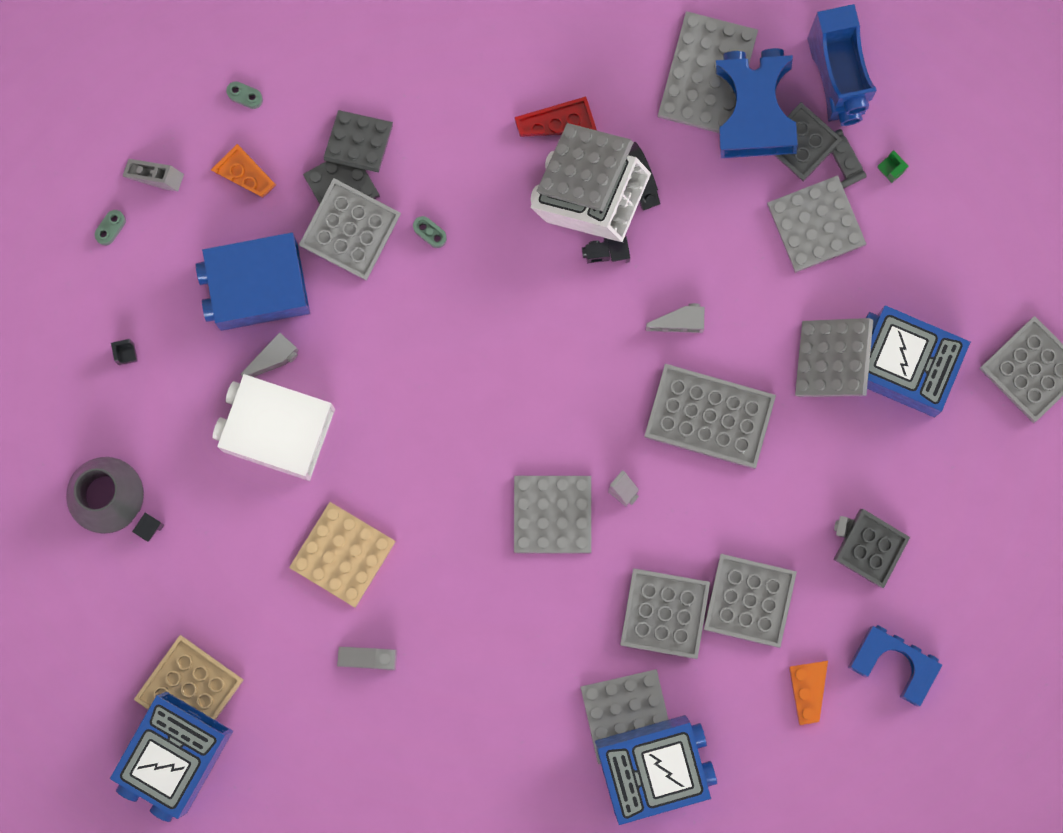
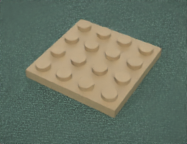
[289,502,396,608]
[134,635,244,720]

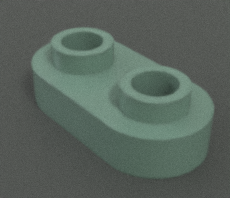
[226,81,263,109]
[95,210,126,245]
[413,216,447,248]

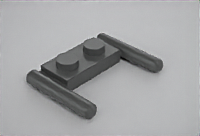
[831,129,867,189]

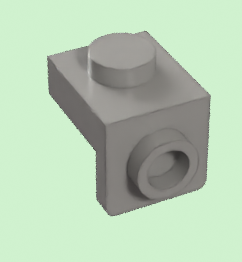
[834,516,854,538]

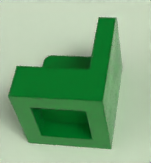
[877,150,909,183]

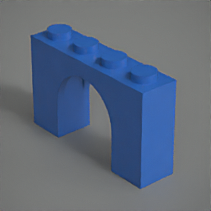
[848,625,942,707]

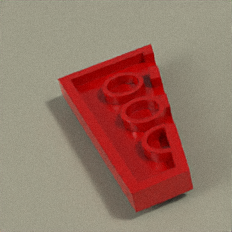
[514,96,597,137]

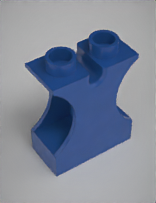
[807,4,877,126]
[716,48,798,158]

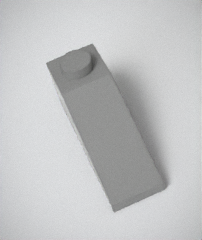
[123,159,184,191]
[646,303,705,333]
[240,332,298,377]
[608,470,639,506]
[337,647,397,670]

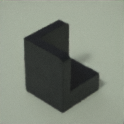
[608,236,630,263]
[111,339,137,365]
[132,512,164,542]

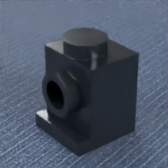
[582,238,610,264]

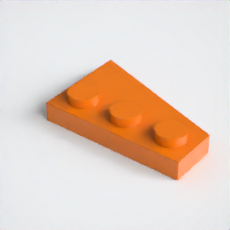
[211,144,276,198]
[789,661,828,725]

